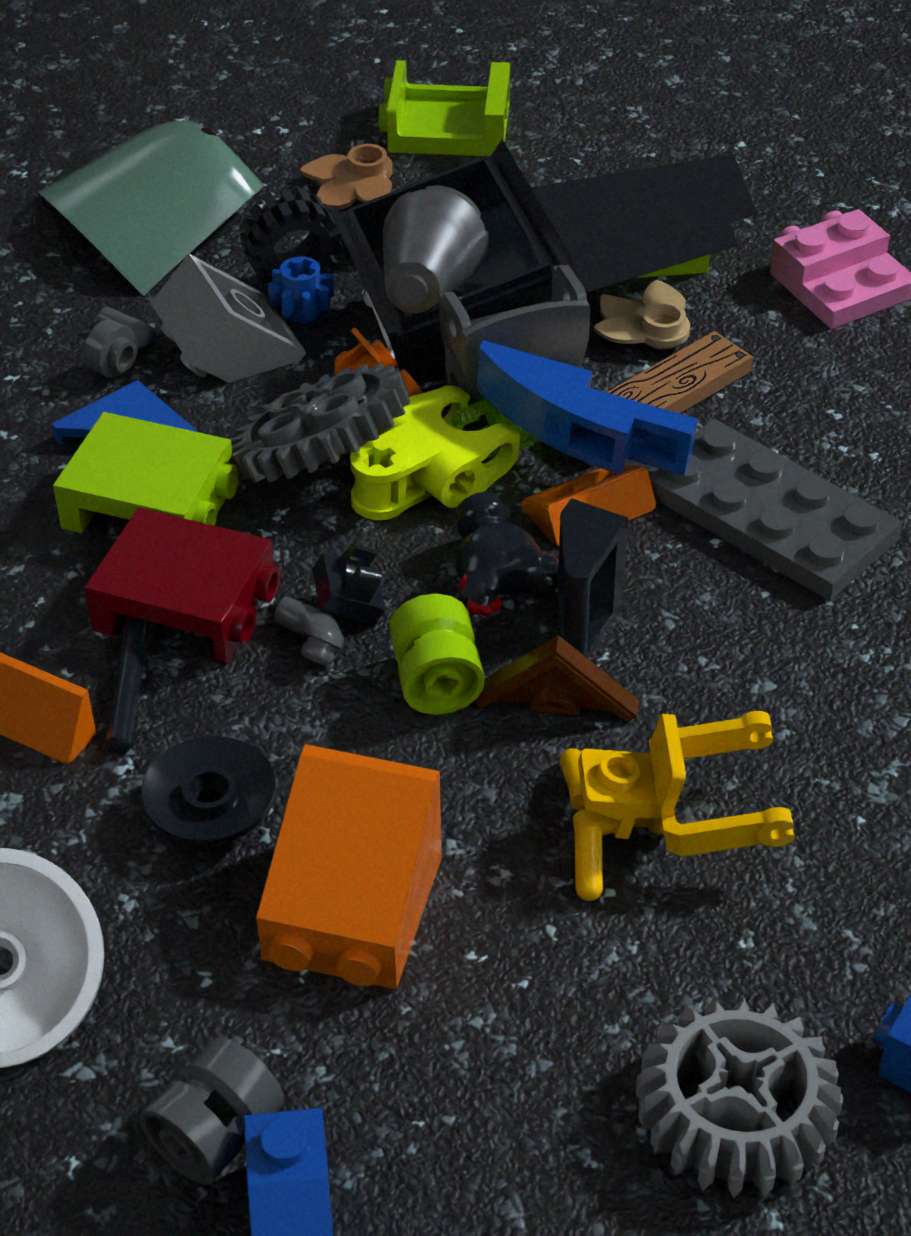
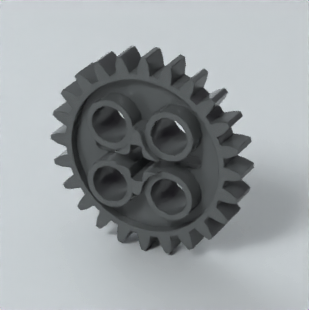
[231,363,410,482]

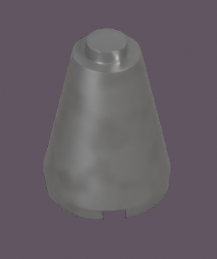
[383,185,489,313]

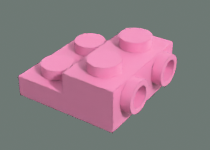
[770,209,911,329]

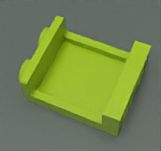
[379,60,510,156]
[53,412,240,534]

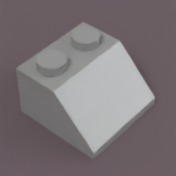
[151,254,306,383]

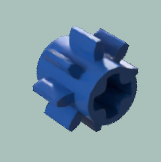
[268,257,334,324]

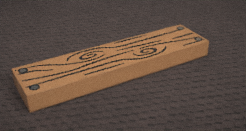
[587,331,753,466]

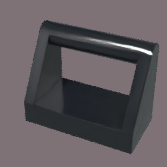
[557,498,628,658]

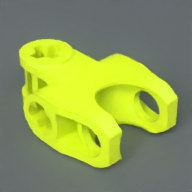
[350,386,520,520]

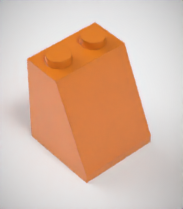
[256,744,442,990]

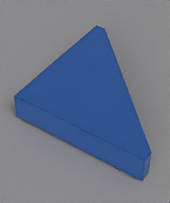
[51,380,197,445]

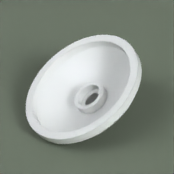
[0,848,104,1068]

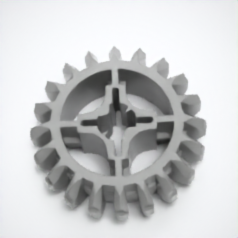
[636,996,843,1198]

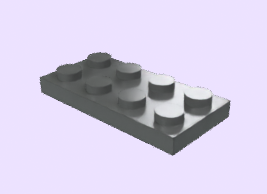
[648,419,902,601]

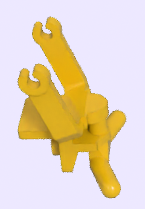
[559,711,795,901]

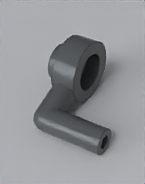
[83,306,156,378]

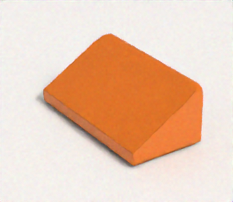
[521,464,656,547]
[0,652,96,763]

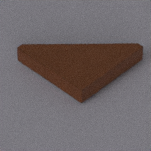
[473,635,639,722]

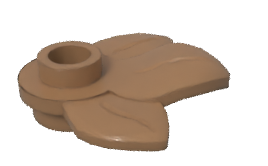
[300,144,393,210]

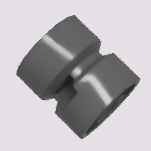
[139,1036,285,1185]

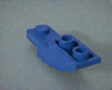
[477,340,698,476]

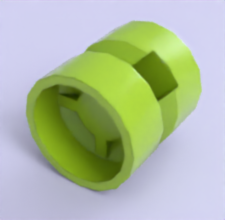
[389,593,484,715]

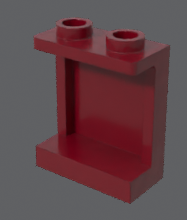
[84,507,280,664]

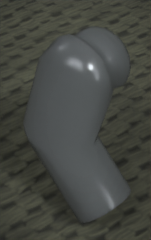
[274,596,344,667]

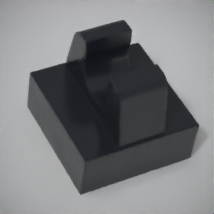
[312,543,386,626]

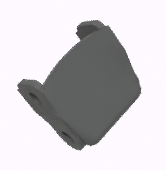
[439,265,590,415]

